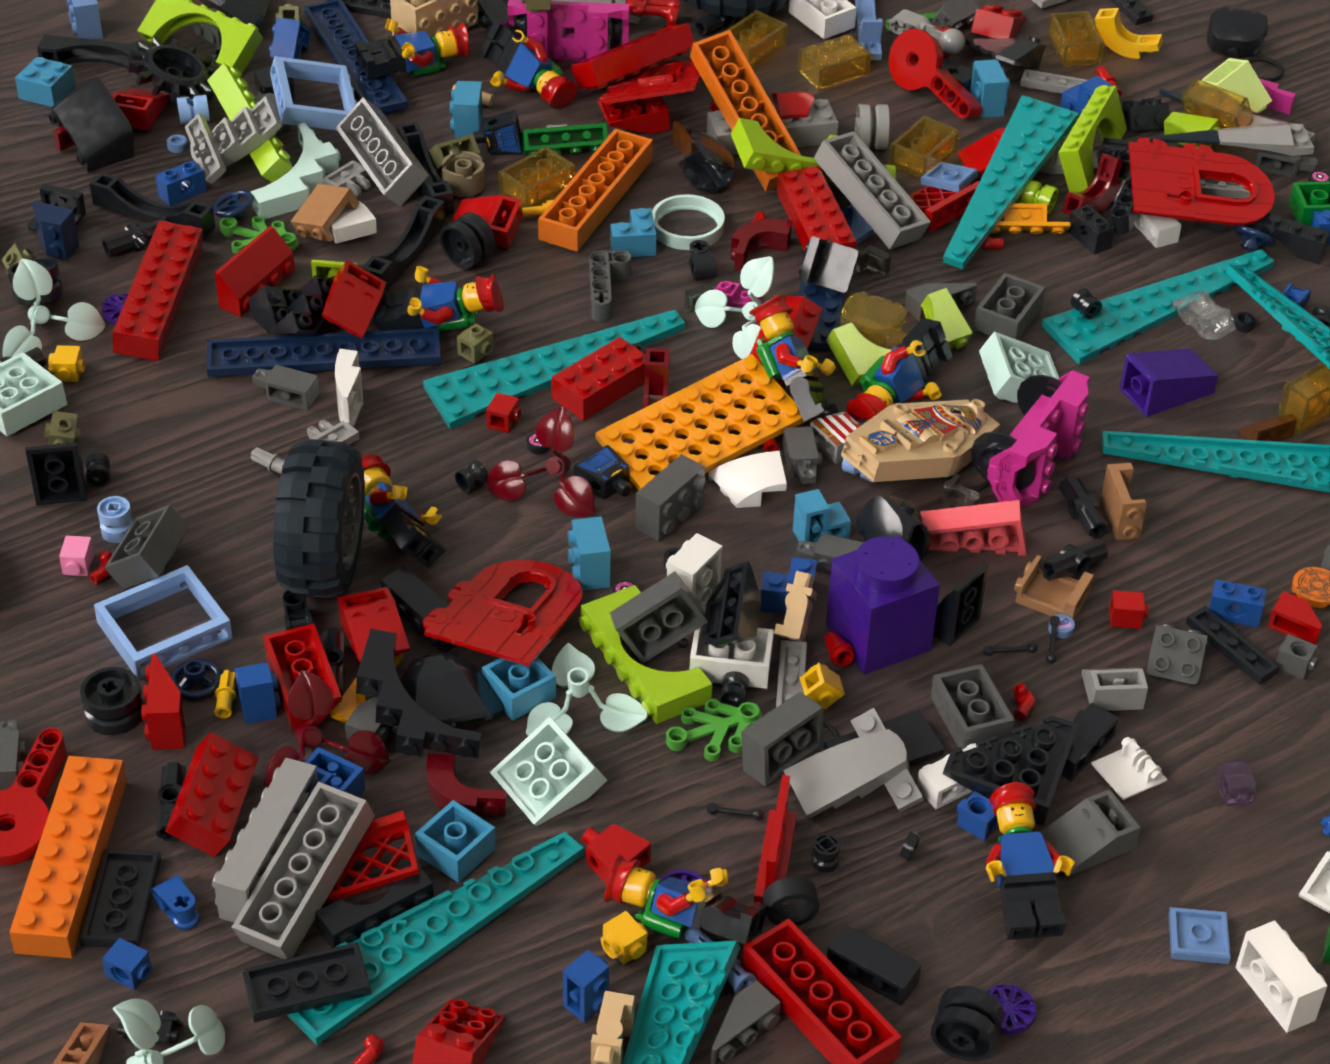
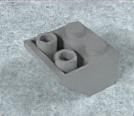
[1081,667,1148,711]

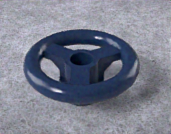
[213,190,254,220]
[1234,225,1275,252]
[170,659,222,699]

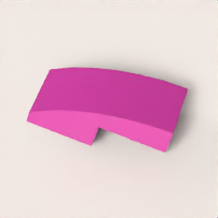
[1260,79,1296,115]
[715,281,764,308]

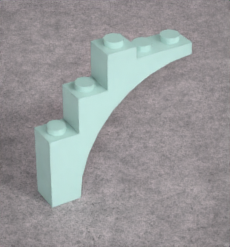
[251,122,341,219]

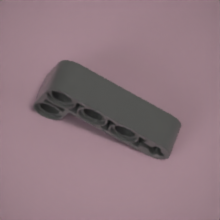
[589,250,631,322]

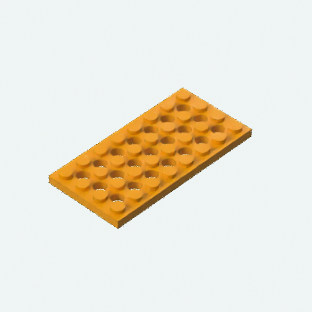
[595,355,804,491]

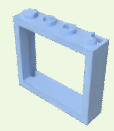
[270,56,357,131]
[94,565,232,679]

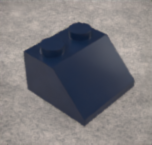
[32,201,79,261]

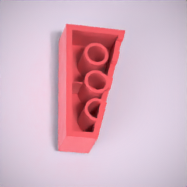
[921,500,1027,556]

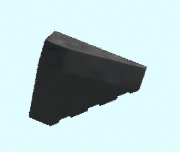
[965,36,1046,68]
[943,716,1079,826]

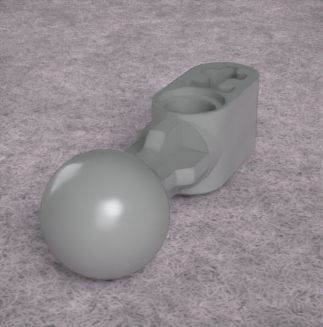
[889,9,965,54]

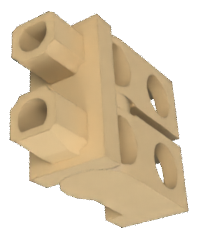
[774,571,817,642]
[591,991,635,1064]

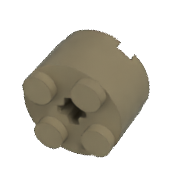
[442,151,485,199]

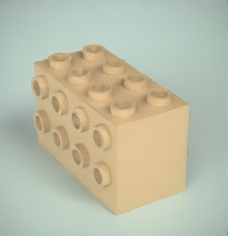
[390,0,478,37]

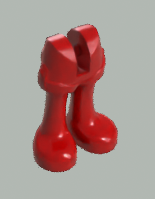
[625,0,680,27]

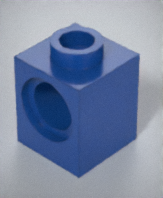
[957,791,999,841]
[102,938,152,990]

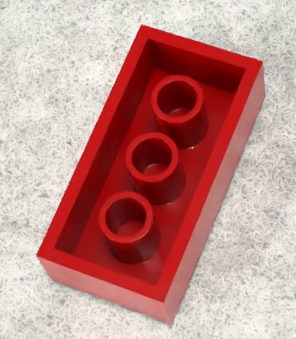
[552,337,646,421]
[165,732,259,857]

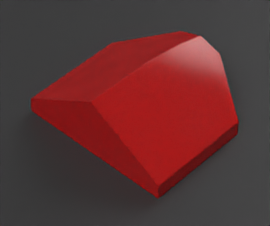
[772,91,815,119]

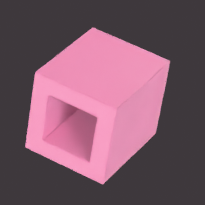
[59,536,94,576]

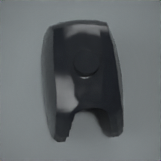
[1206,6,1269,58]
[678,131,735,193]
[856,495,931,562]

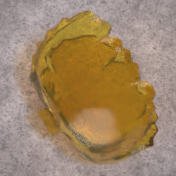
[840,291,908,350]

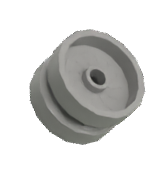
[855,104,889,150]

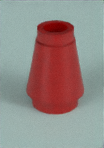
[824,631,854,667]

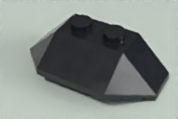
[701,562,762,647]

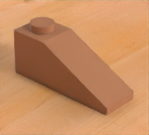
[53,1022,110,1064]

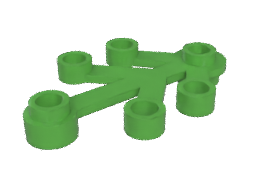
[219,216,299,254]
[666,699,762,762]

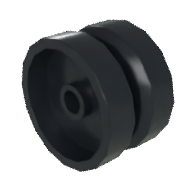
[439,212,496,269]
[7,258,63,306]
[80,667,144,735]
[930,986,1005,1061]

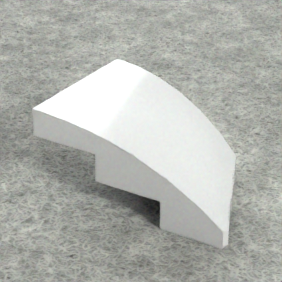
[708,451,787,508]

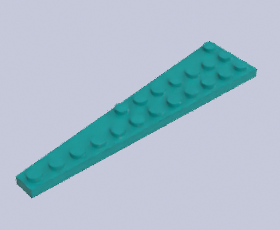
[943,95,1079,269]
[1042,249,1274,365]
[1225,265,1330,369]
[423,310,685,429]
[1101,431,1330,493]
[287,832,584,1045]
[623,941,740,1064]

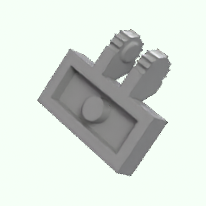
[322,160,371,197]
[307,419,360,445]

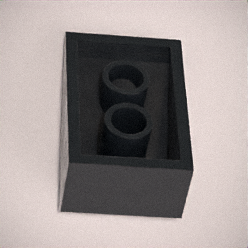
[25,443,86,505]
[933,563,988,646]

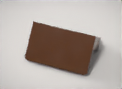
[672,121,699,156]
[1239,414,1297,442]

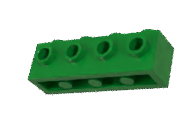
[521,123,608,158]

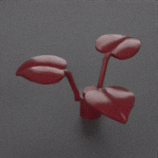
[486,406,596,517]
[264,670,389,788]

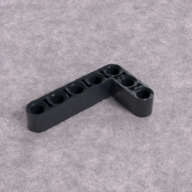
[1097,147,1139,234]

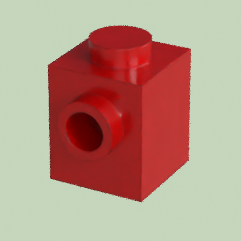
[486,393,522,433]
[1109,590,1149,629]

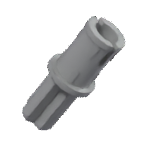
[250,447,285,474]

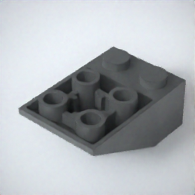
[1040,789,1141,877]

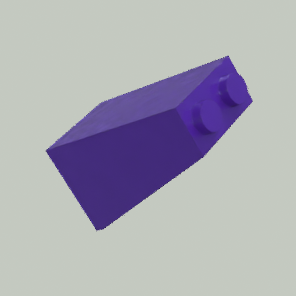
[1119,349,1218,417]

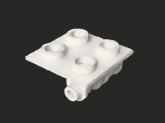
[1091,737,1167,801]

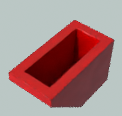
[1267,591,1322,645]

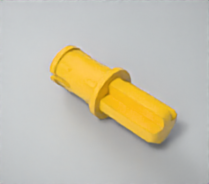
[214,670,237,719]

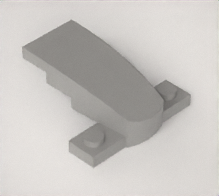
[185,96,283,184]
[783,708,924,819]

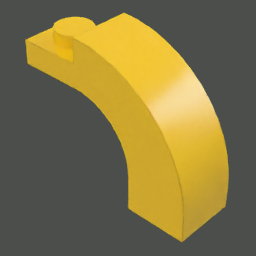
[1095,8,1163,59]

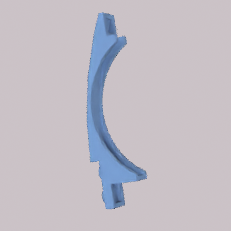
[855,0,883,61]

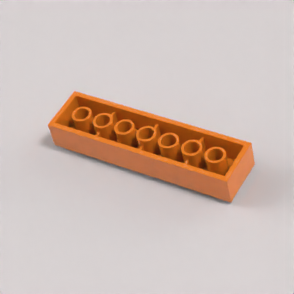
[690,30,801,192]
[538,129,653,252]
[9,756,127,959]

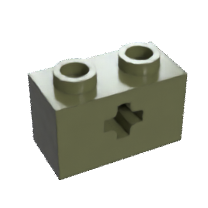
[428,134,480,171]

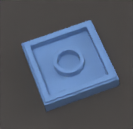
[921,161,978,192]
[1168,907,1231,964]

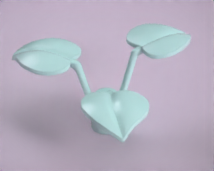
[695,256,774,359]
[3,259,105,358]
[526,643,648,736]
[113,999,225,1064]

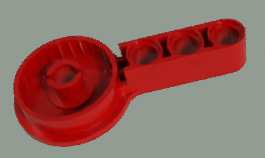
[889,29,982,119]
[0,728,67,866]

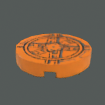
[1291,567,1330,608]

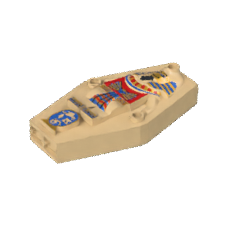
[841,399,1000,482]

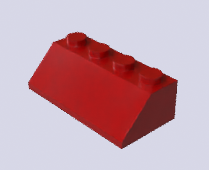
[215,226,295,317]
[749,295,823,389]
[263,623,342,732]

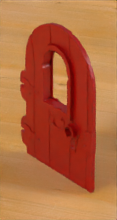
[599,60,702,105]
[1128,137,1275,226]
[423,560,582,667]

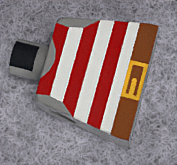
[810,412,867,464]

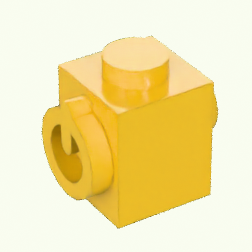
[48,345,85,382]
[799,663,845,709]
[601,911,648,965]

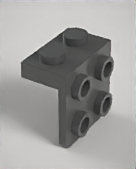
[1146,624,1208,685]

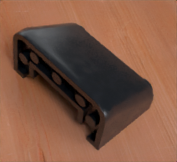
[48,77,134,172]

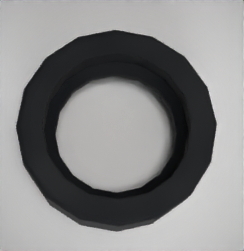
[763,876,820,926]

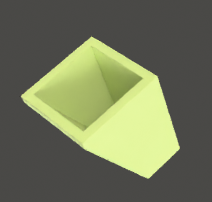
[1198,58,1272,113]

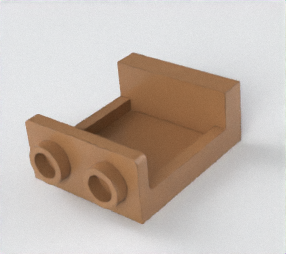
[291,184,360,241]
[1100,463,1147,540]
[1014,555,1094,620]

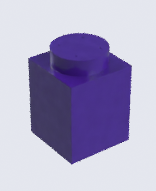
[826,535,940,675]

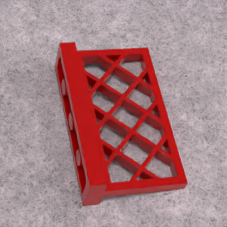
[909,181,980,232]
[754,775,797,905]
[323,810,420,905]

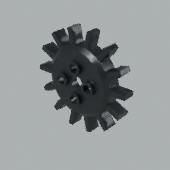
[127,37,218,103]

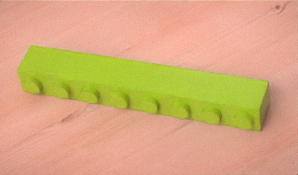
[207,63,293,183]

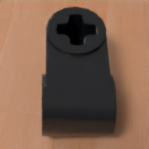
[689,240,717,280]
[282,590,313,630]

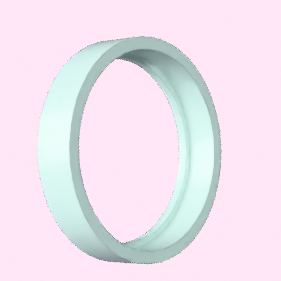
[652,195,725,250]

